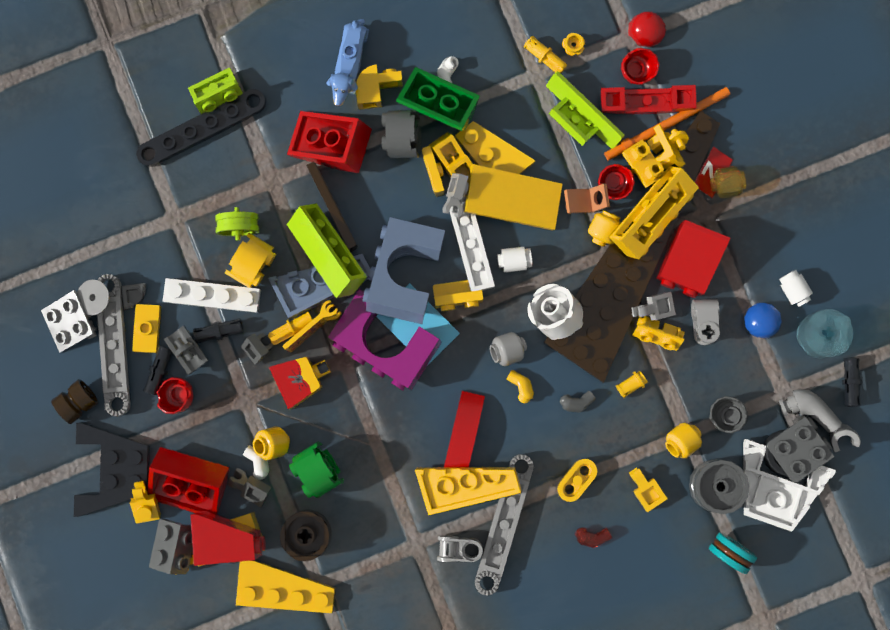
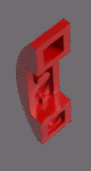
[601,85,697,114]
[444,391,485,467]

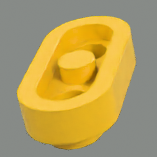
[557,459,597,502]

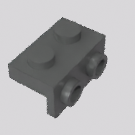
[149,519,193,574]

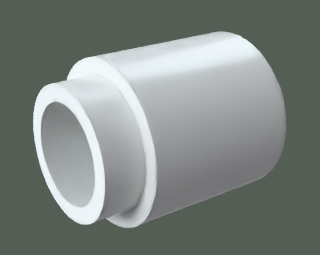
[497,247,532,273]
[779,270,813,307]

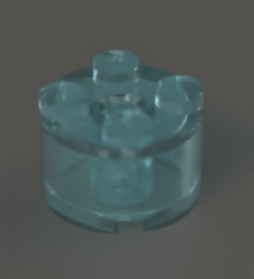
[797,309,853,359]

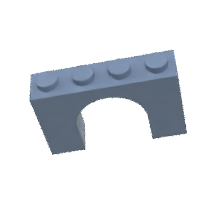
[363,217,445,324]

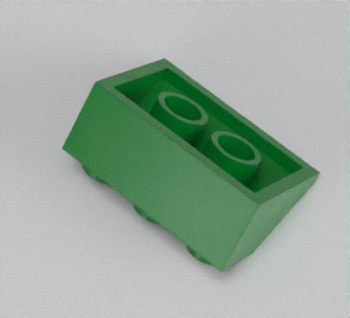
[396,67,480,131]

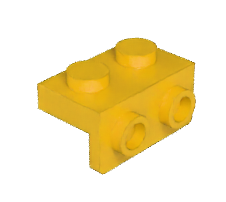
[433,280,483,311]

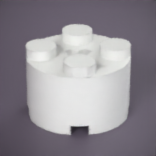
[528,284,583,340]

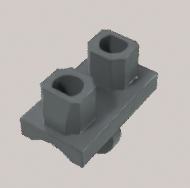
[164,326,209,375]

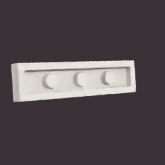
[449,196,495,291]
[163,278,261,313]

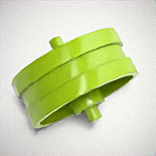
[215,207,259,241]

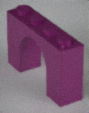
[328,289,442,391]

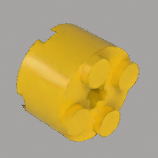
[225,233,277,288]

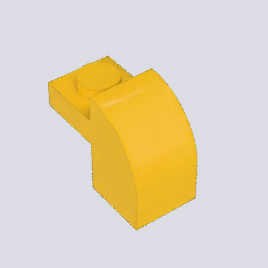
[356,64,403,110]

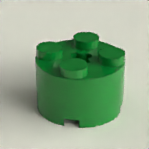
[289,441,344,498]

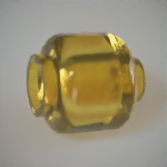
[710,166,746,199]

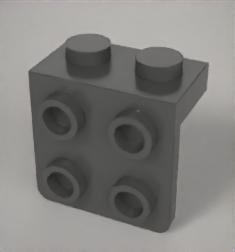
[767,415,834,483]

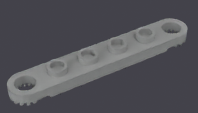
[97,274,130,416]
[475,454,534,596]

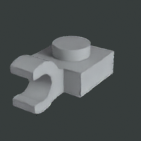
[443,173,469,217]
[631,292,676,320]

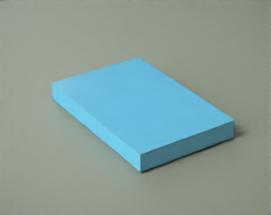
[376,283,460,366]

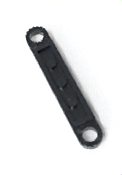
[136,89,266,167]

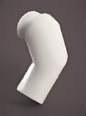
[437,56,459,83]

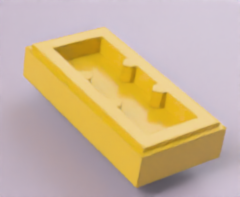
[422,146,444,197]
[132,304,161,353]

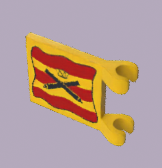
[282,300,342,352]

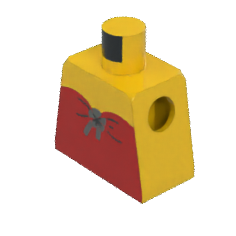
[269,357,331,409]

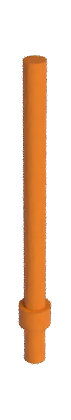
[604,87,730,161]

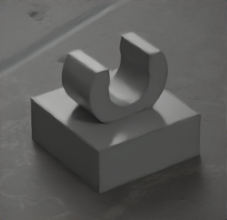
[241,333,273,365]

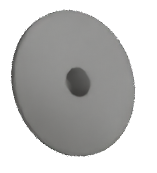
[77,280,109,315]

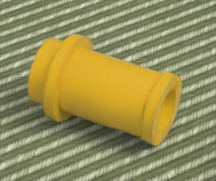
[616,371,648,398]

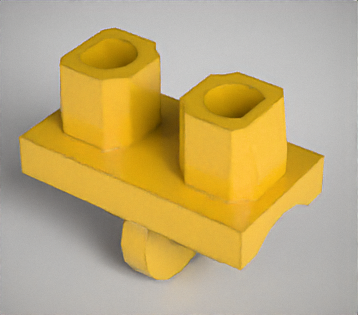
[647,124,689,170]
[622,140,664,188]

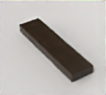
[306,161,358,252]

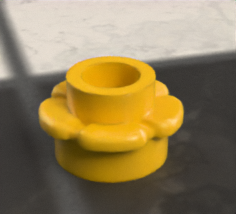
[562,33,585,56]

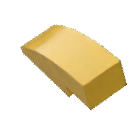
[429,132,473,197]

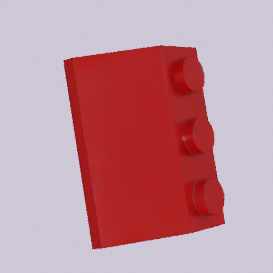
[147,447,229,515]

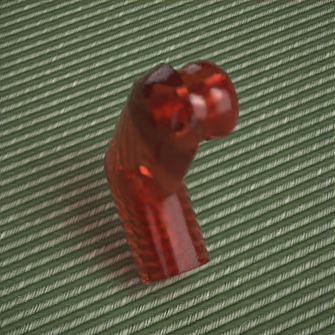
[575,527,612,548]

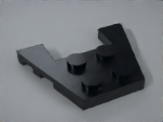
[74,423,150,517]

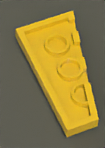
[415,467,522,515]

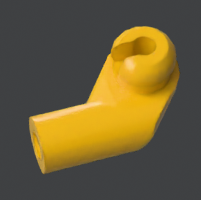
[506,370,534,403]

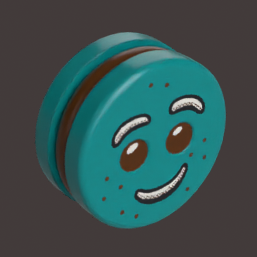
[709,532,758,574]

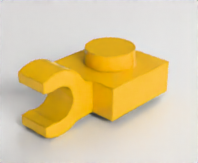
[629,467,667,512]
[130,481,161,523]

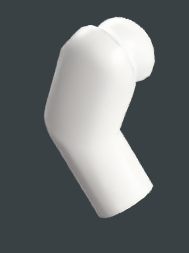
[243,445,269,480]

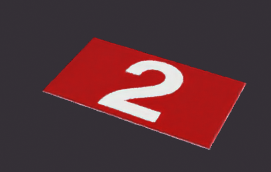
[695,146,733,198]

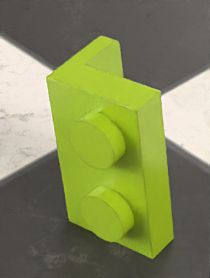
[188,67,243,114]

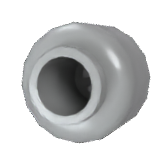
[490,332,527,366]

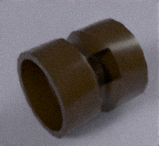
[51,379,99,424]

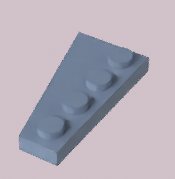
[268,254,371,320]

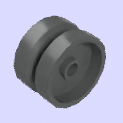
[689,459,749,514]

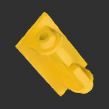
[632,316,685,351]

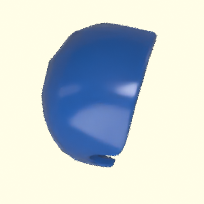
[744,303,782,339]

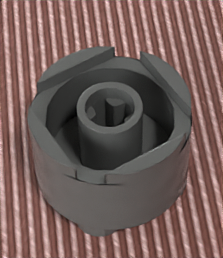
[382,110,421,158]

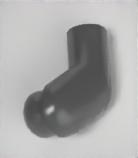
[560,390,596,413]

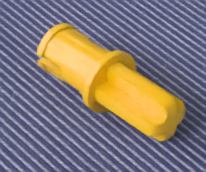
[524,36,567,73]
[268,311,313,345]

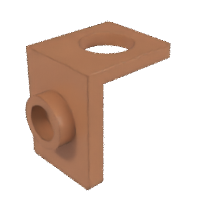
[564,184,610,214]

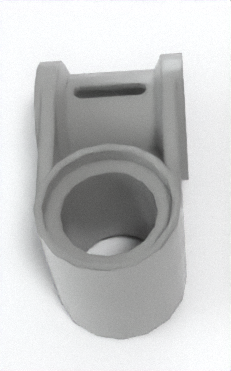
[691,299,720,346]
[437,535,483,562]

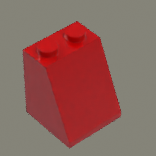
[656,220,730,298]
[191,511,266,566]

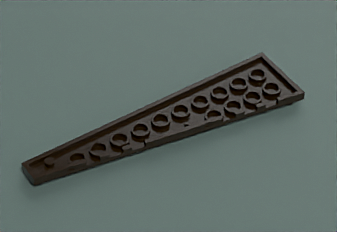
[544,111,720,383]

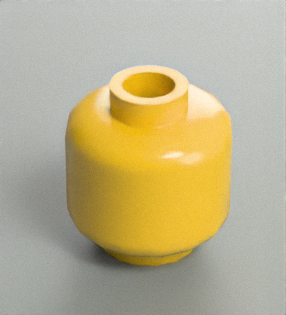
[588,210,621,247]
[665,423,702,458]
[253,426,290,460]

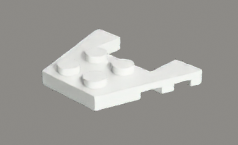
[743,439,836,532]

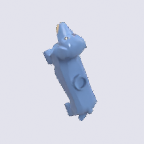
[326,19,369,106]

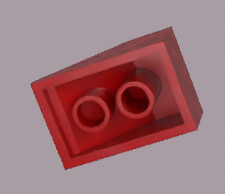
[287,111,372,173]

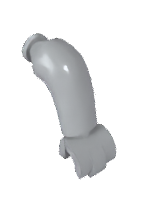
[778,389,861,452]

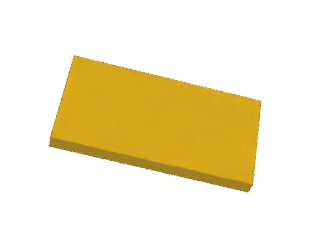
[463,164,562,231]

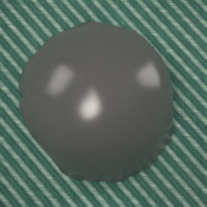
[710,396,748,433]

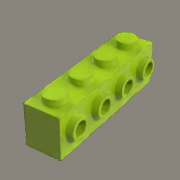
[287,203,367,298]

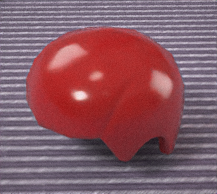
[628,11,666,48]
[621,48,660,85]
[598,164,635,200]
[156,377,193,414]

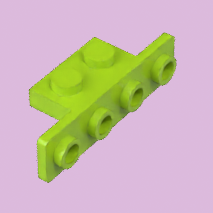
[546,71,625,149]

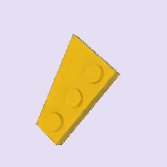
[455,121,535,174]

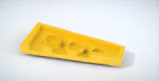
[236,560,335,613]

